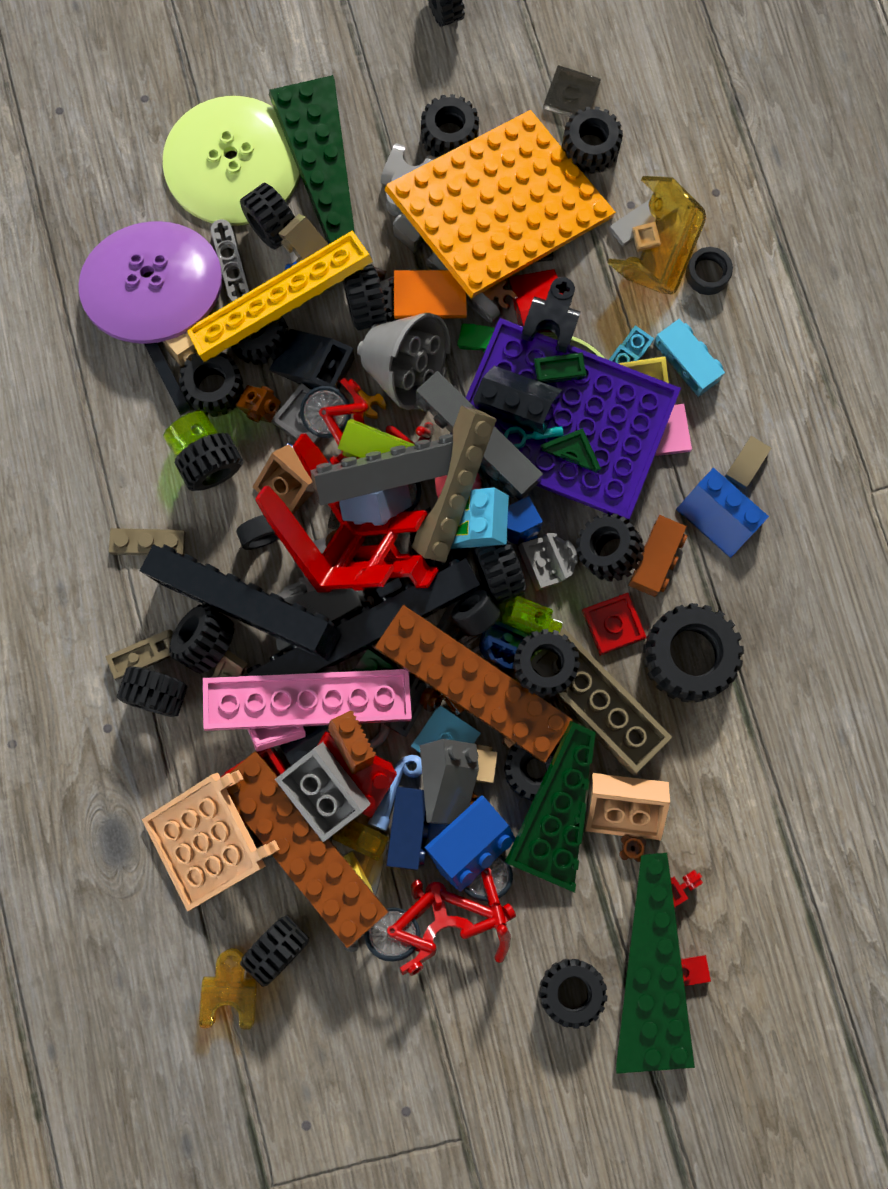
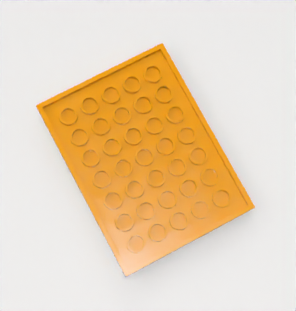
[385,110,616,299]

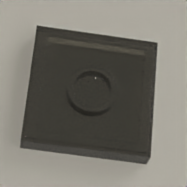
[543,65,601,117]

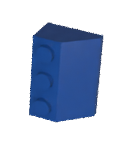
[676,467,769,558]
[424,795,516,892]

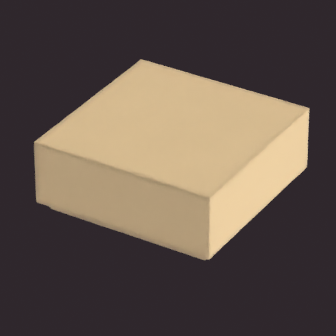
[632,222,661,252]

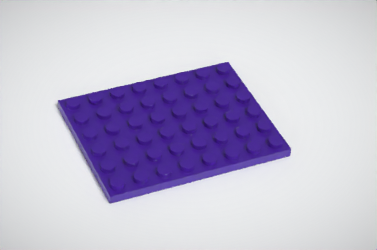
[450,318,681,521]

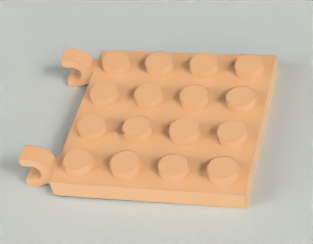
[142,770,280,912]

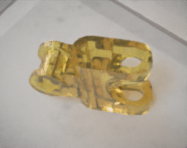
[199,948,257,1030]

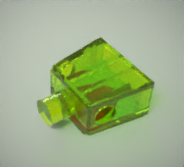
[501,596,562,635]

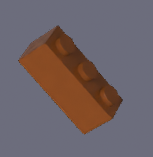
[628,515,688,597]

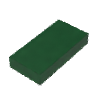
[534,352,586,384]

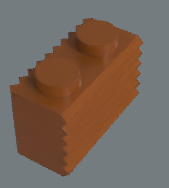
[328,711,376,774]

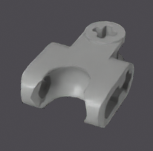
[380,143,437,217]

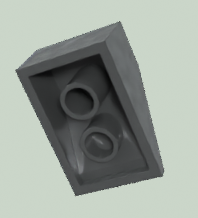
[420,739,479,825]

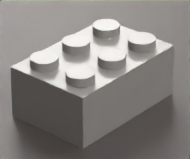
[275,742,371,842]

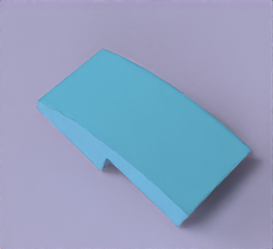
[609,325,655,363]

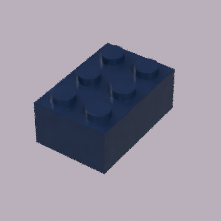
[387,787,429,870]

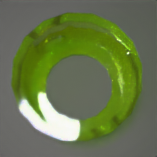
[163,411,218,457]

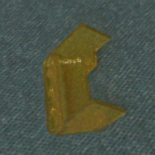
[607,176,706,295]

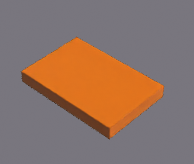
[394,270,467,319]

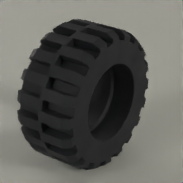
[643,603,744,702]

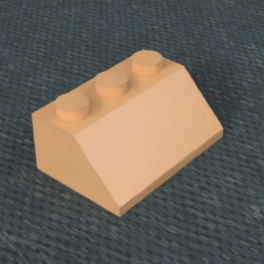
[585,773,670,840]

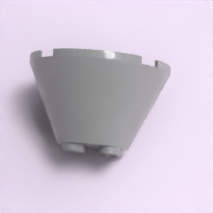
[357,313,450,410]

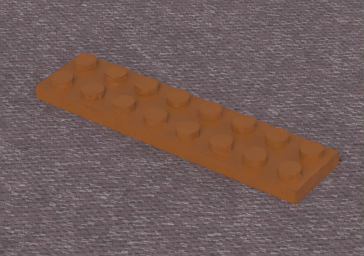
[374,605,573,763]
[227,751,389,948]

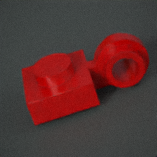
[671,869,703,907]

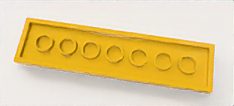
[187,231,373,362]

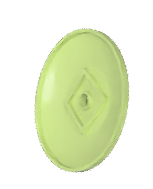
[163,96,300,226]

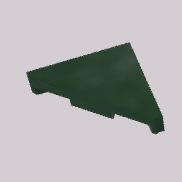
[540,428,601,473]

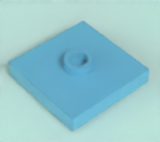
[411,705,481,753]

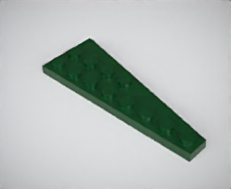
[269,75,355,244]
[616,852,695,1074]

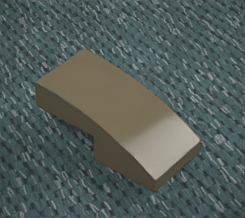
[725,436,772,489]

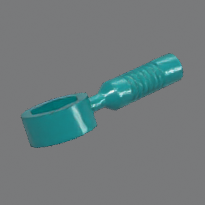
[504,426,563,450]

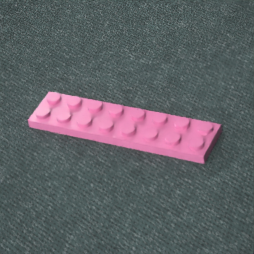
[203,669,412,731]

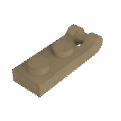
[105,629,173,681]

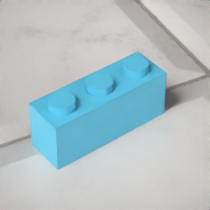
[653,318,725,397]

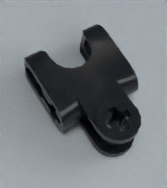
[521,277,581,354]

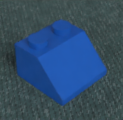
[507,496,543,545]

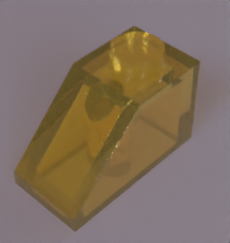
[332,820,389,861]

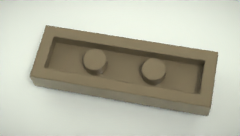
[109,528,186,556]

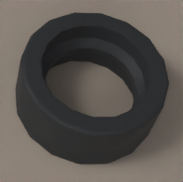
[685,247,733,295]
[236,515,279,550]

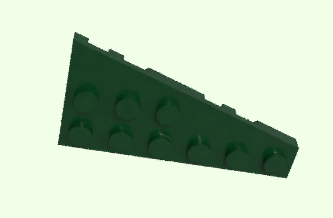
[505,721,596,893]

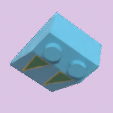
[451,487,509,549]

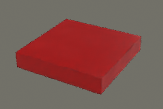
[582,592,646,656]

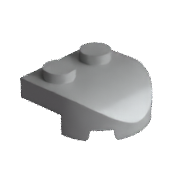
[518,533,578,591]

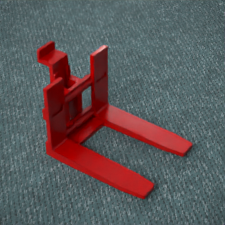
[255,433,438,593]

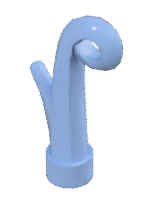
[367,755,422,831]

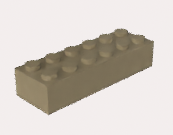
[531,628,672,775]

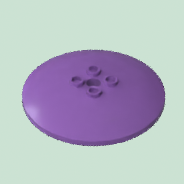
[79,221,222,344]

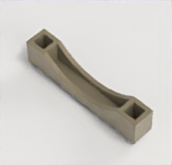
[411,405,497,562]

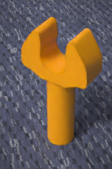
[345,388,386,419]

